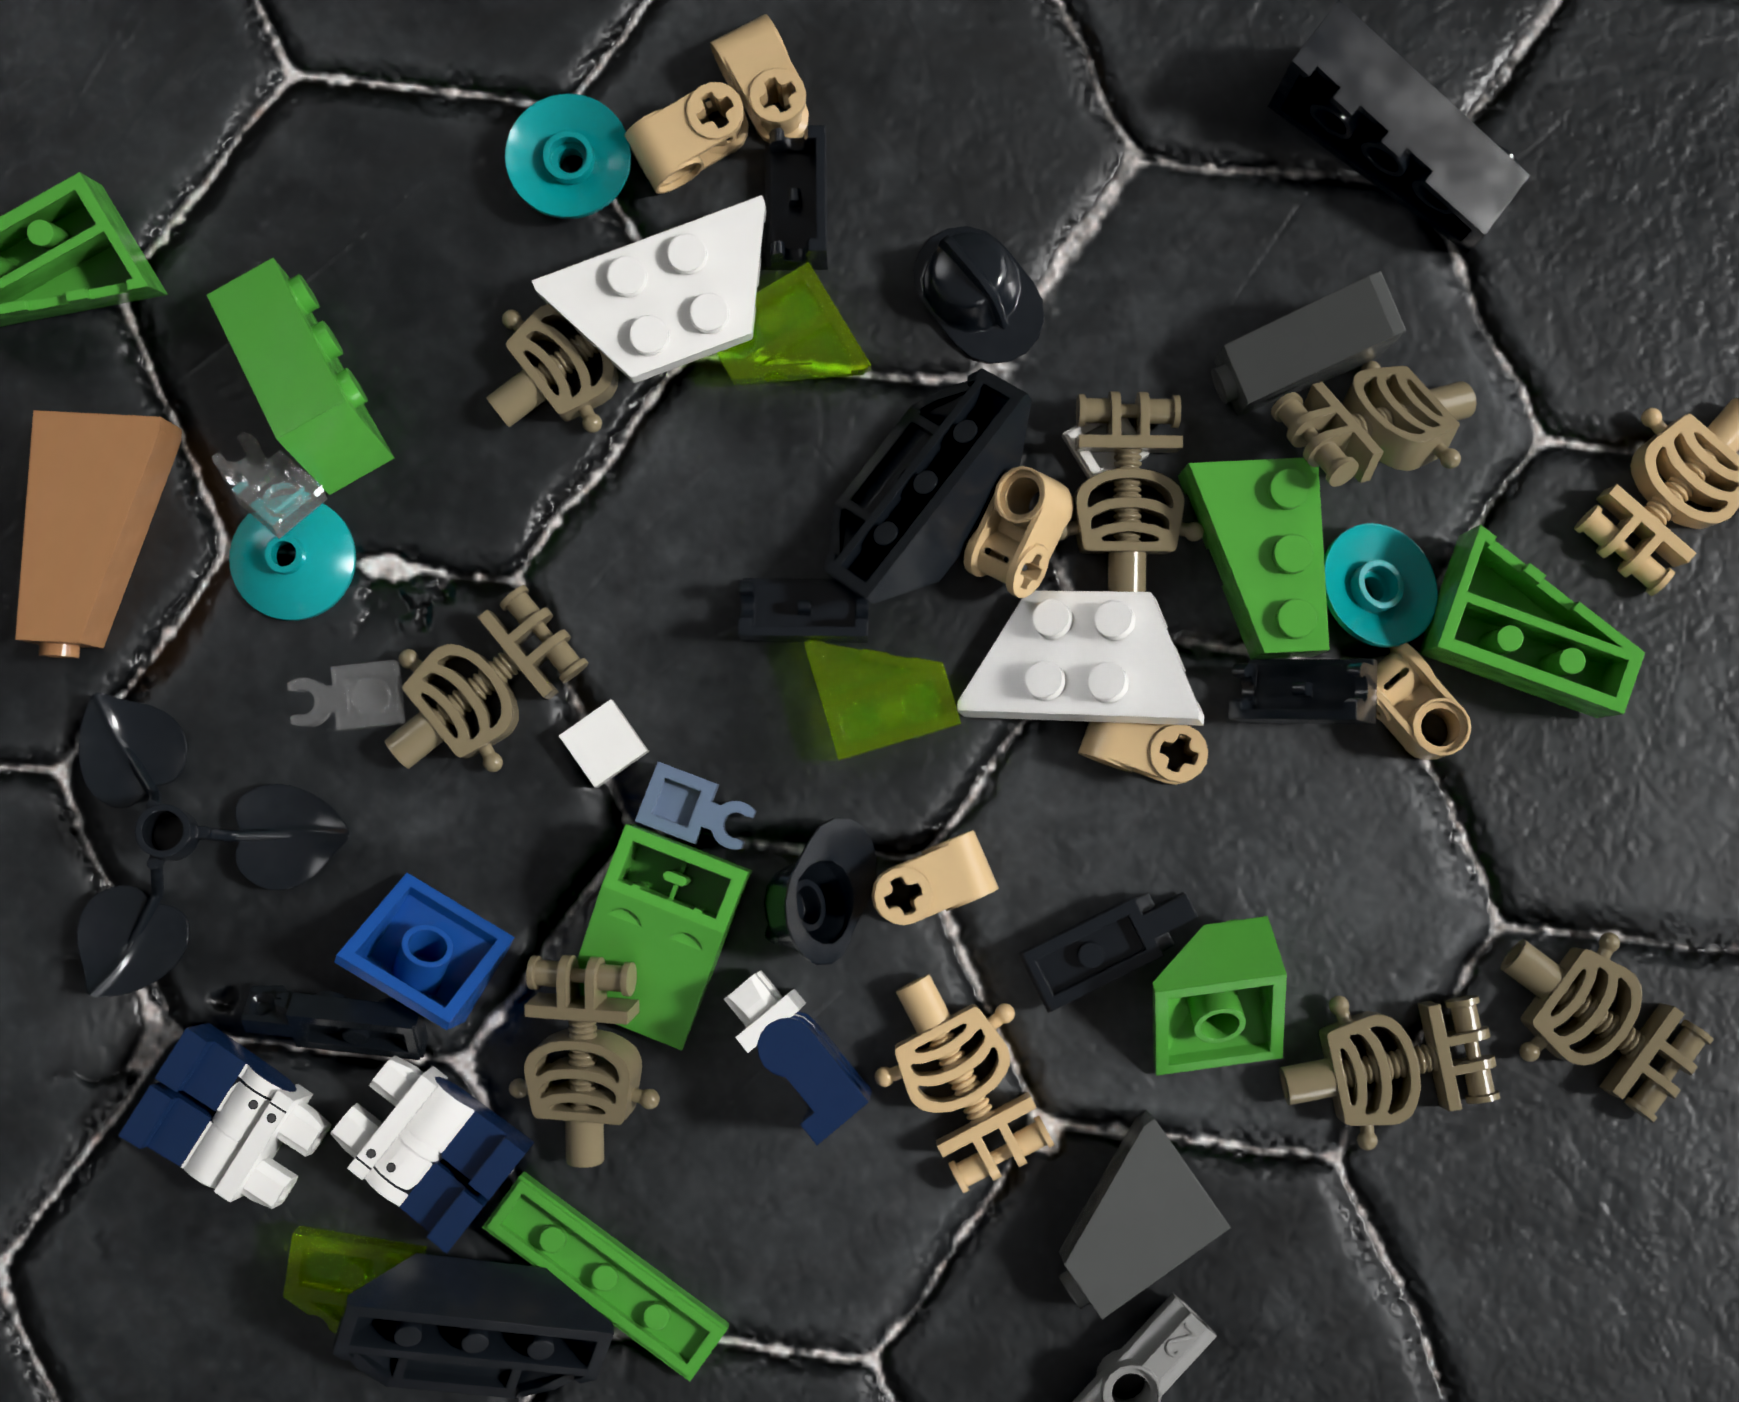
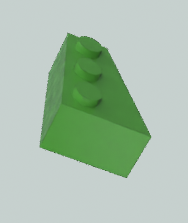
[0,172,168,327]
[207,258,395,495]
[1178,458,1330,660]
[1418,524,1645,718]

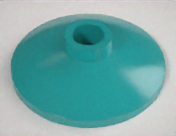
[505,94,631,219]
[229,496,356,621]
[1324,523,1438,648]

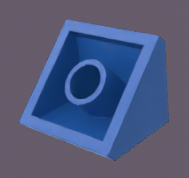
[334,873,515,1030]

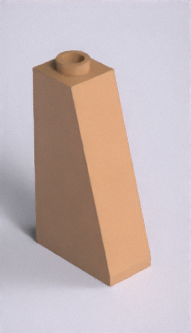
[15,410,182,659]

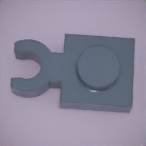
[635,762,757,850]

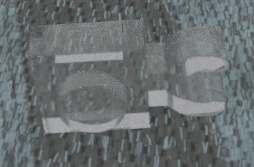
[212,432,327,539]
[287,660,406,731]

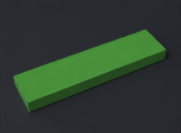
[482,1171,730,1382]

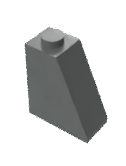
[1211,271,1407,417]
[1058,1110,1231,1320]

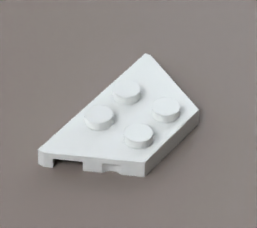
[532,195,767,383]
[957,591,1204,726]

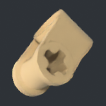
[710,14,809,143]
[624,82,749,194]
[963,466,1074,598]
[1376,642,1471,760]
[1078,722,1208,785]
[871,829,999,925]

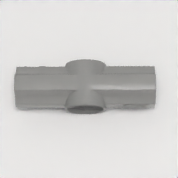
[1073,1293,1217,1402]

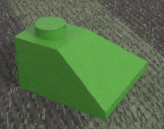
[1153,916,1287,1076]

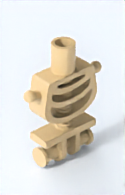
[1574,398,1739,596]
[874,974,1055,1193]

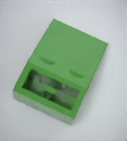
[577,824,753,1050]

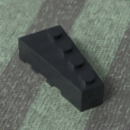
[1268,0,1530,253]

